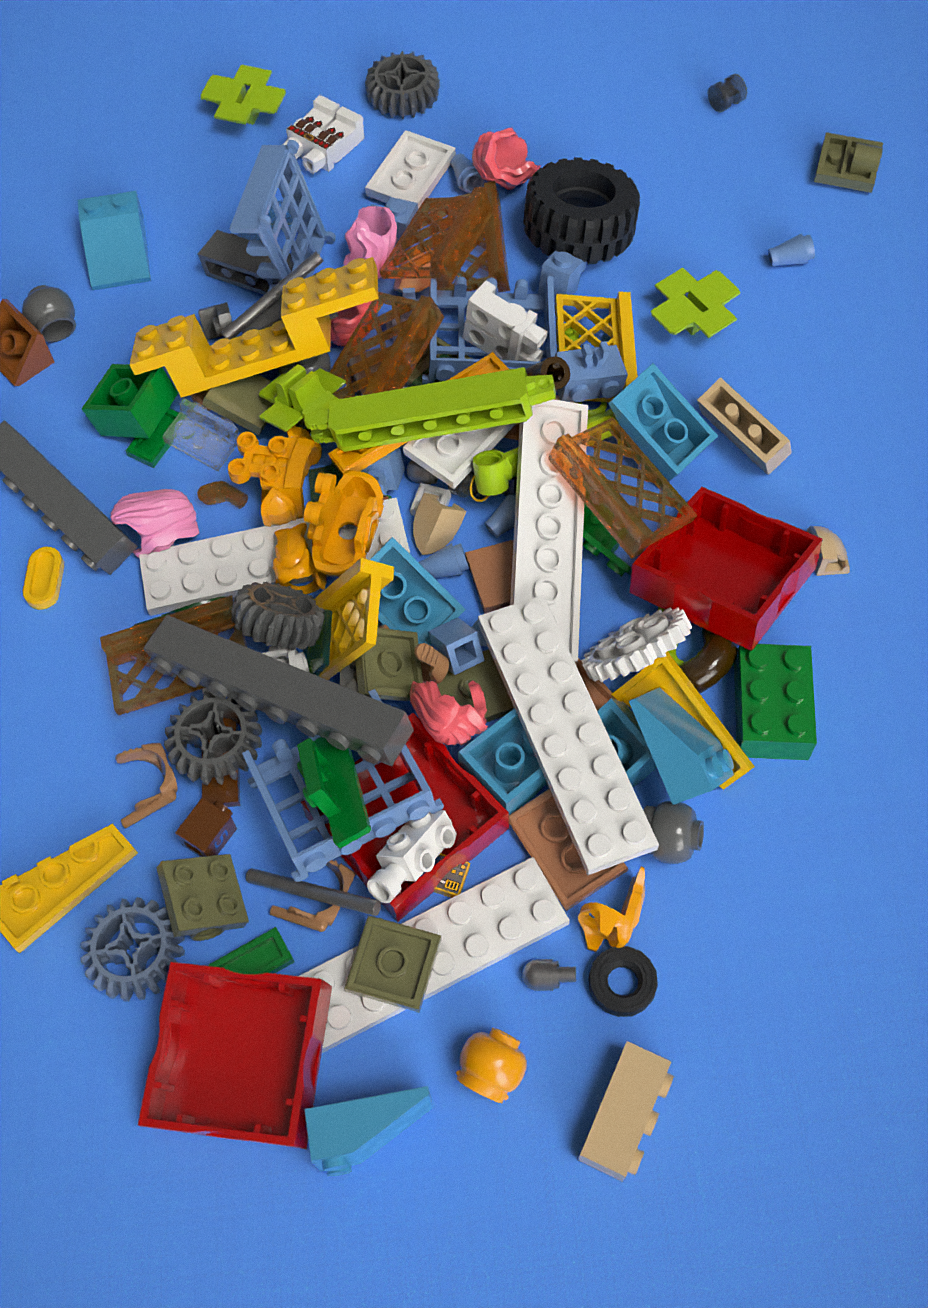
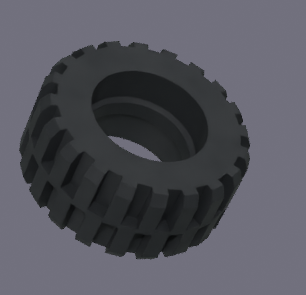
[523,158,640,264]

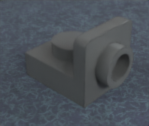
[198,302,237,340]

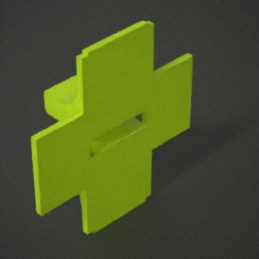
[200,64,286,125]
[650,267,740,338]
[259,364,346,432]

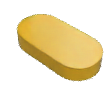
[23,547,65,610]

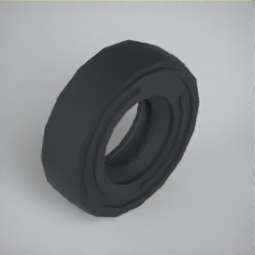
[588,946,658,1017]

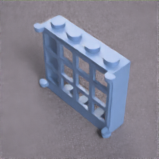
[229,140,336,291]
[422,271,557,384]
[242,689,444,882]

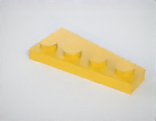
[611,651,755,790]

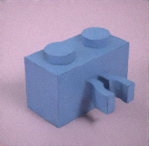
[555,342,628,402]

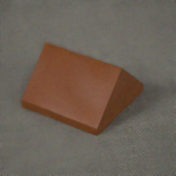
[0,299,55,386]

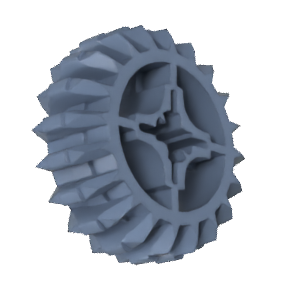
[80,897,185,1002]

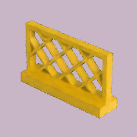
[555,291,637,402]
[310,558,394,680]

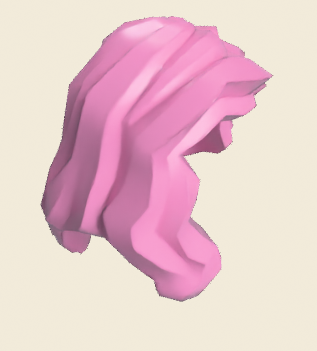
[343,206,397,279]
[110,489,199,558]

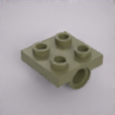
[814,132,883,193]
[157,854,249,941]

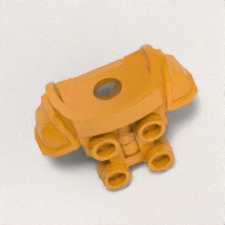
[228,424,322,527]
[304,470,384,577]

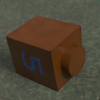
[175,798,237,857]

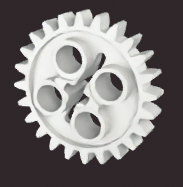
[581,607,692,682]

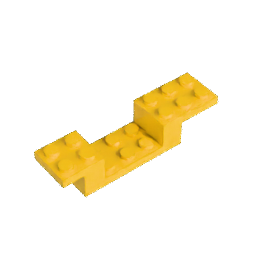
[129,257,378,398]

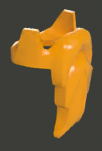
[272,522,327,595]
[578,866,645,952]

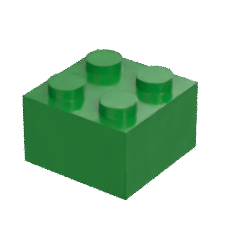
[81,364,178,438]

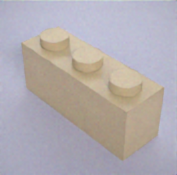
[697,377,792,475]
[578,1041,674,1182]

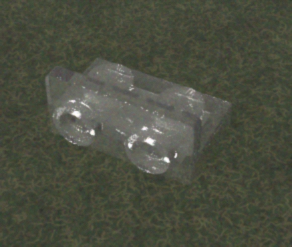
[163,398,238,472]

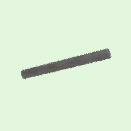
[221,251,323,339]
[246,868,381,916]

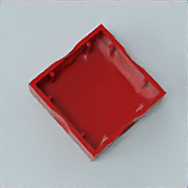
[630,486,823,651]
[300,713,509,922]
[137,962,332,1149]

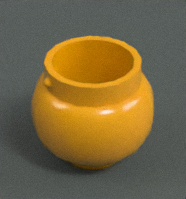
[456,1027,527,1103]

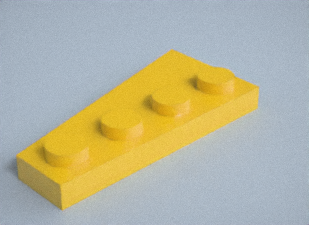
[0,824,138,953]

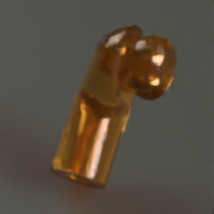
[197,481,248,509]

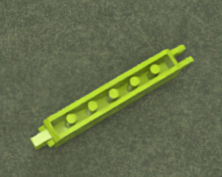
[304,367,556,452]

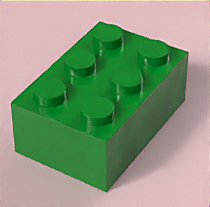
[734,644,817,760]

